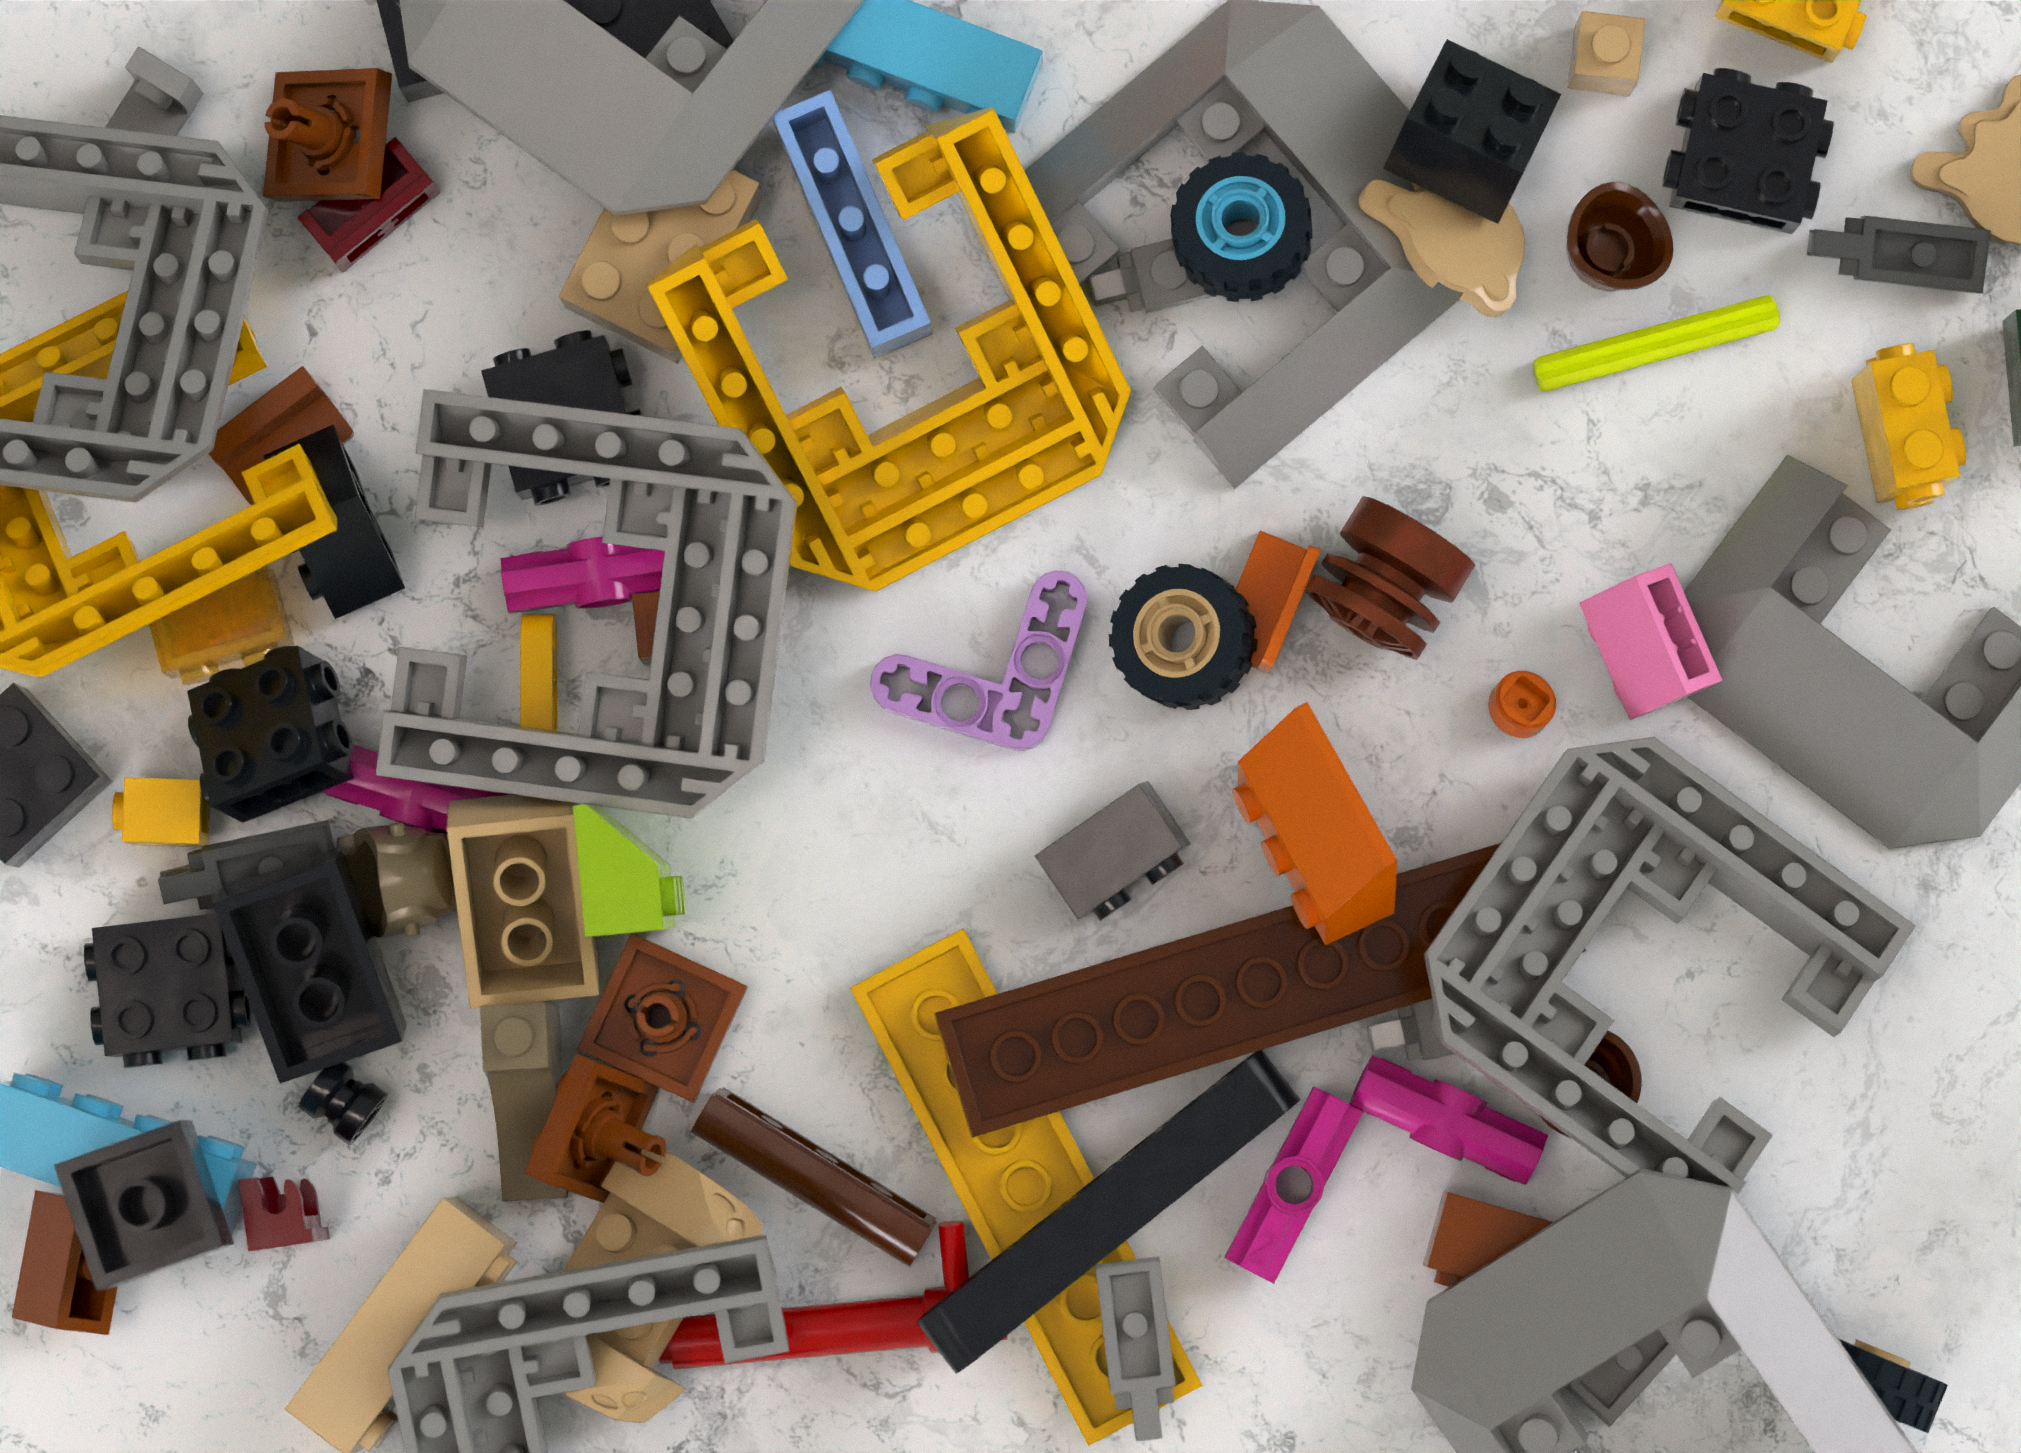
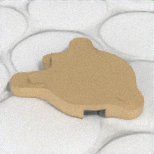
[1910,74,2021,245]
[1359,179,1525,317]

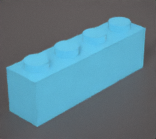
[813,0,1043,132]

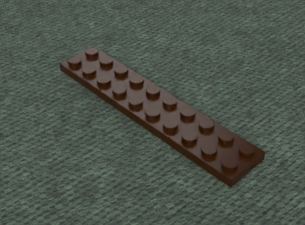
[934,843,1586,1138]

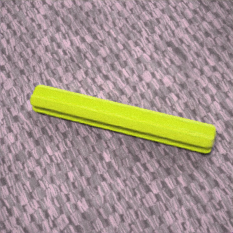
[1532,295,1780,392]

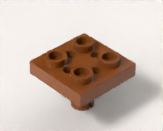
[263,68,392,202]
[577,933,748,1103]
[524,1053,666,1203]

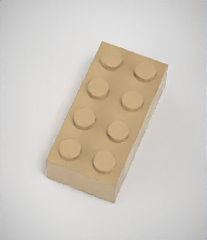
[284,1197,518,1453]

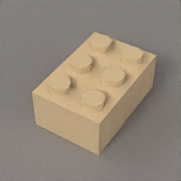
[559,170,763,364]
[447,794,599,1009]

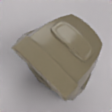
[337,822,457,938]

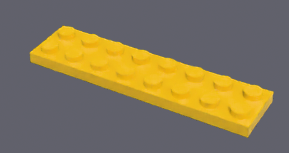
[850,928,1203,1446]

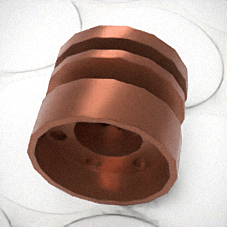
[1305,496,1475,660]

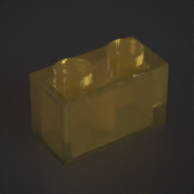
[149,565,294,685]

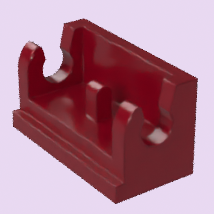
[297,137,440,273]
[238,1176,330,1251]

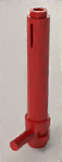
[659,1220,1008,1370]

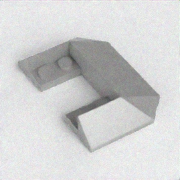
[1684,455,2021,849]

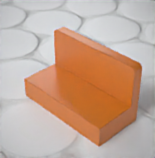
[1235,530,1321,674]

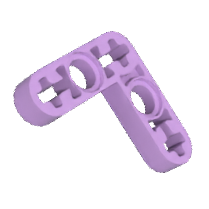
[870,570,1087,751]

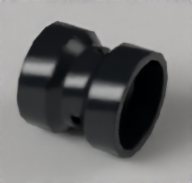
[298,1062,388,1145]

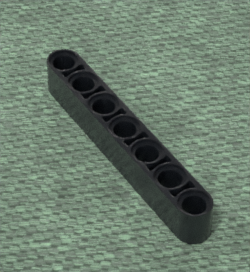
[916,1050,1301,1374]

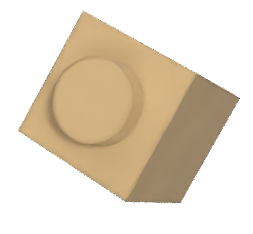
[1567,11,1646,96]

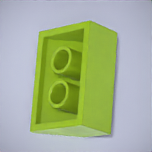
[573,804,686,937]

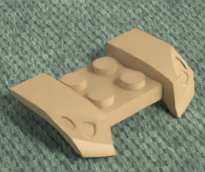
[563,1149,763,1423]

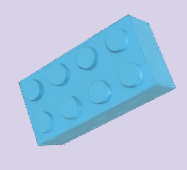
[0,1072,257,1236]

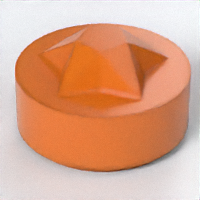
[1488,671,1556,738]

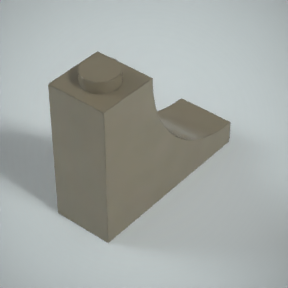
[480,1002,568,1201]

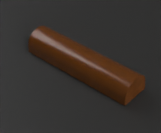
[691,1087,937,1267]

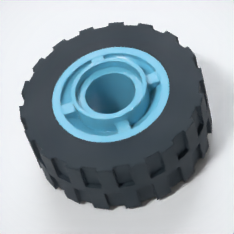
[1170,152,1313,302]

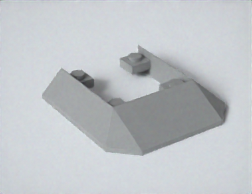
[399,0,865,216]
[1025,0,1462,489]
[0,115,269,503]
[376,389,797,818]
[1424,737,1916,1195]
[1411,1168,1918,1453]
[388,1235,789,1453]

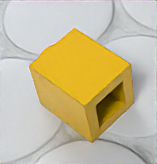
[112,777,210,847]

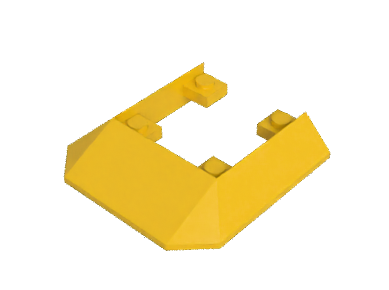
[646,107,1131,592]
[0,290,337,678]

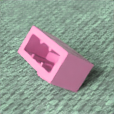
[1579,563,1723,720]

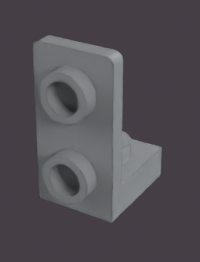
[105,46,204,136]

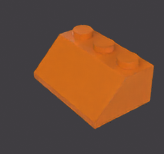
[1232,702,1397,945]

